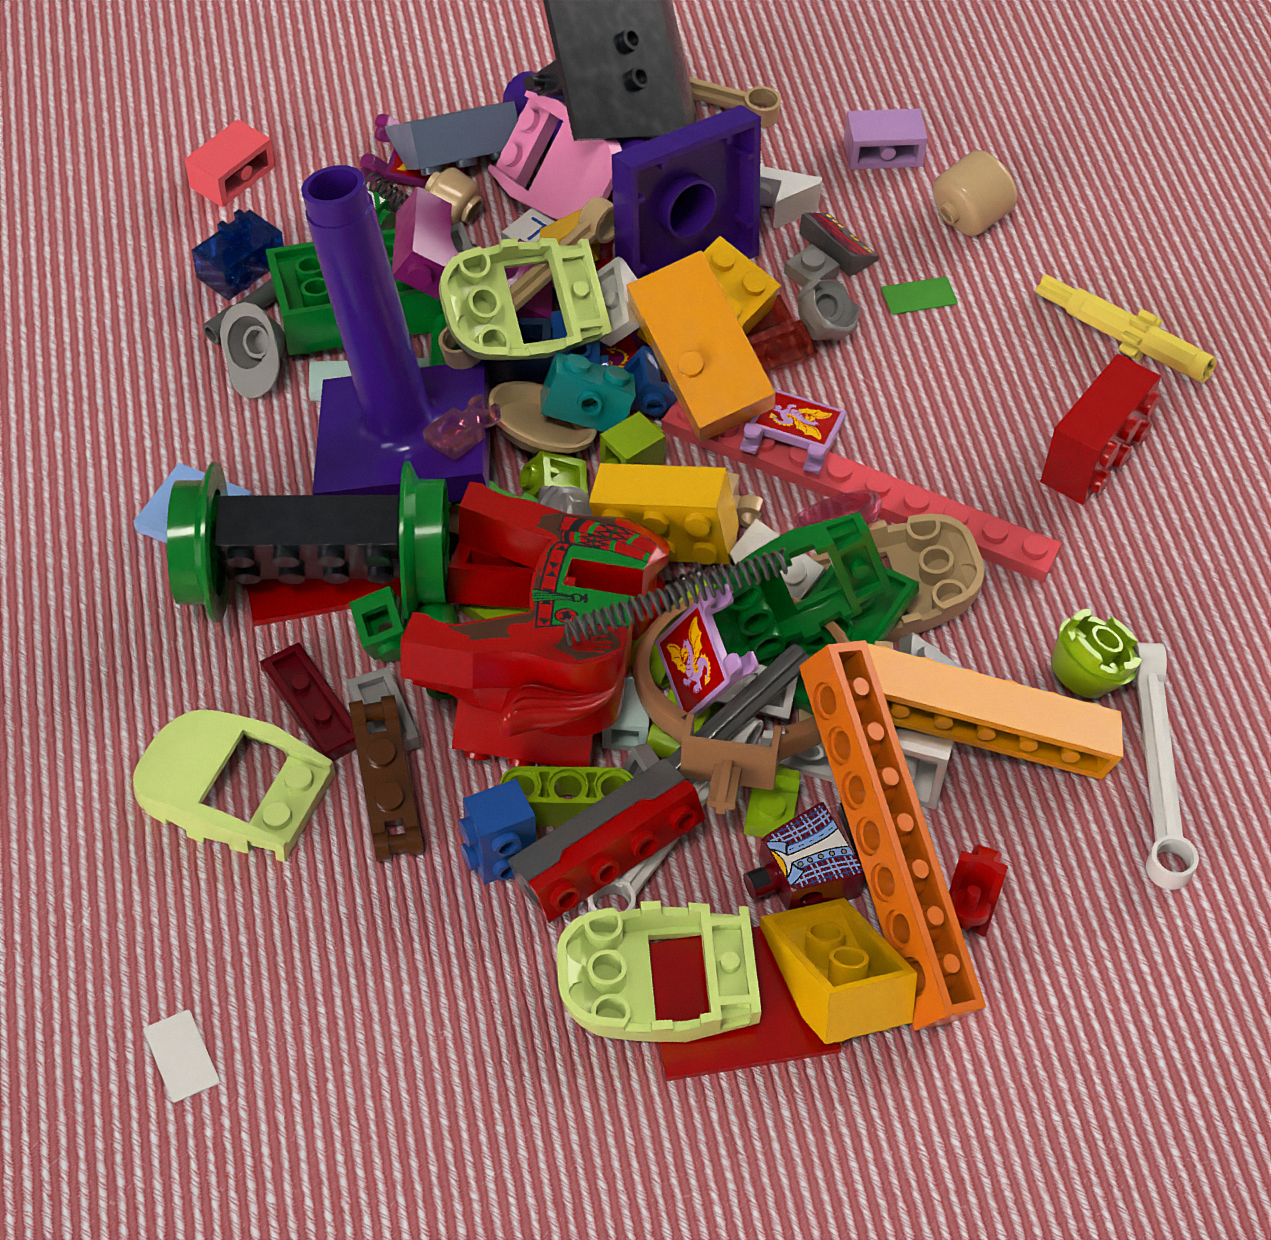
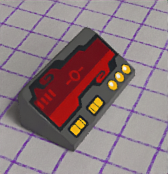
[799,212,879,277]

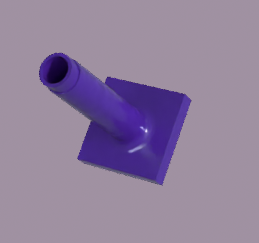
[502,71,761,279]
[301,165,491,503]

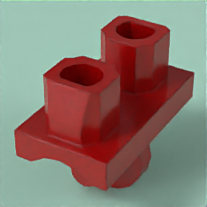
[949,844,1008,937]

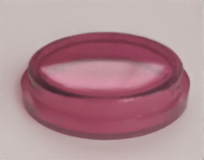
[794,490,883,528]

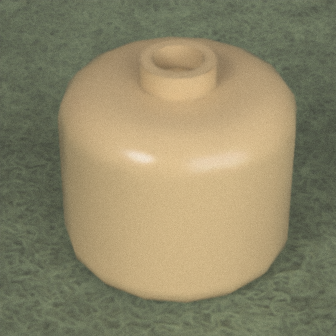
[932,150,1018,236]

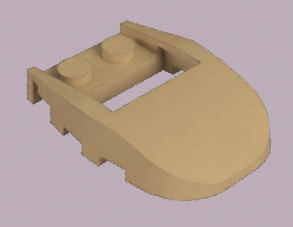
[805,513,985,642]

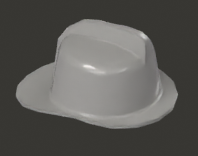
[220,302,285,399]

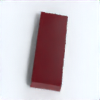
[259,642,356,761]

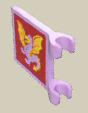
[739,388,847,474]
[655,584,759,719]

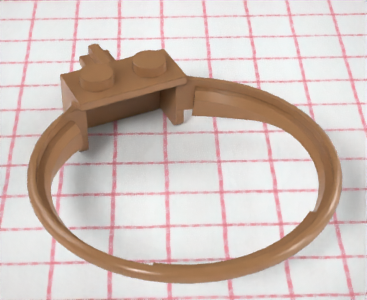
[633,595,850,814]

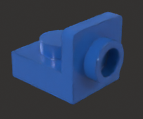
[623,345,677,417]

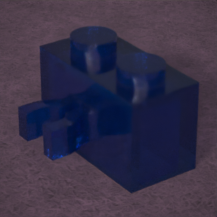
[191,209,284,301]

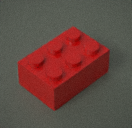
[1040,354,1161,505]

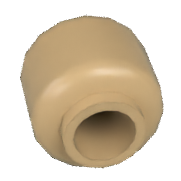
[424,167,483,225]

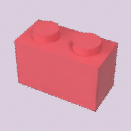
[185,119,275,207]

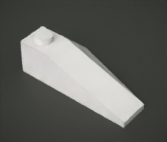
[761,729,954,810]

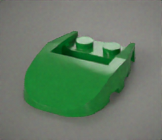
[712,512,894,661]

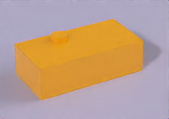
[626,250,776,443]

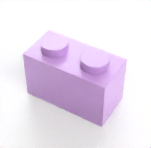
[844,108,928,170]

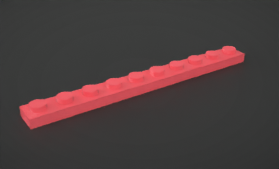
[661,400,1062,583]

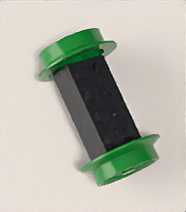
[167,461,450,623]

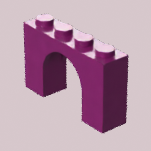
[392,186,552,318]

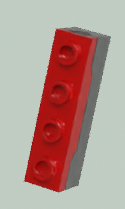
[508,758,706,923]

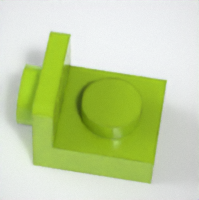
[519,449,588,498]
[744,764,801,838]

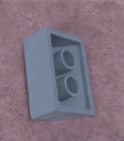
[385,101,518,176]

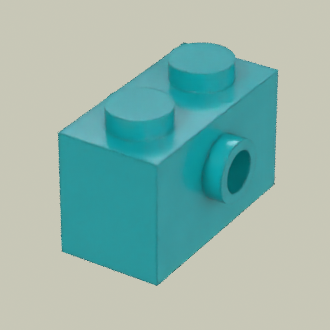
[540,352,636,432]

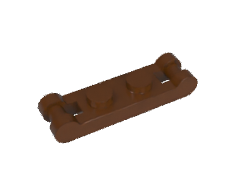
[349,695,423,862]

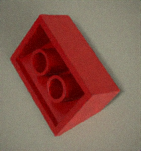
[451,698,600,767]

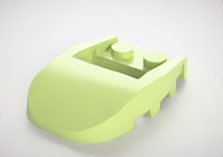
[439,238,612,360]
[133,709,336,862]
[557,900,762,1042]

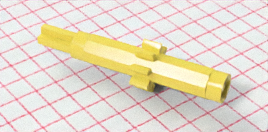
[1035,274,1217,383]

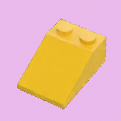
[759,898,917,1044]

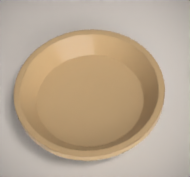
[487,381,597,455]

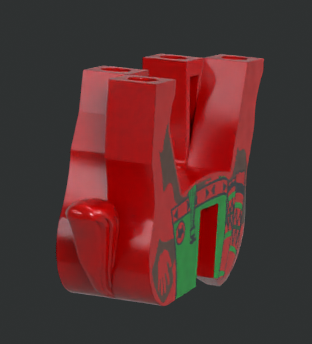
[401,482,670,738]

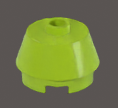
[1051,609,1142,699]

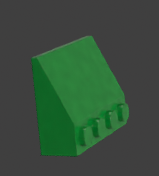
[265,228,444,356]

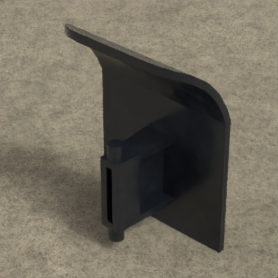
[524,0,698,141]

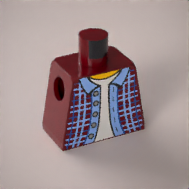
[743,802,865,911]

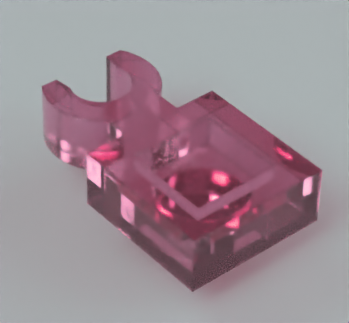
[423,394,501,460]

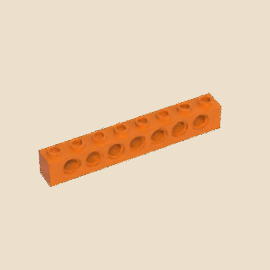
[799,640,986,1031]

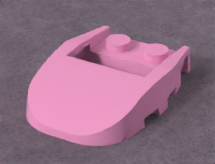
[488,91,622,221]

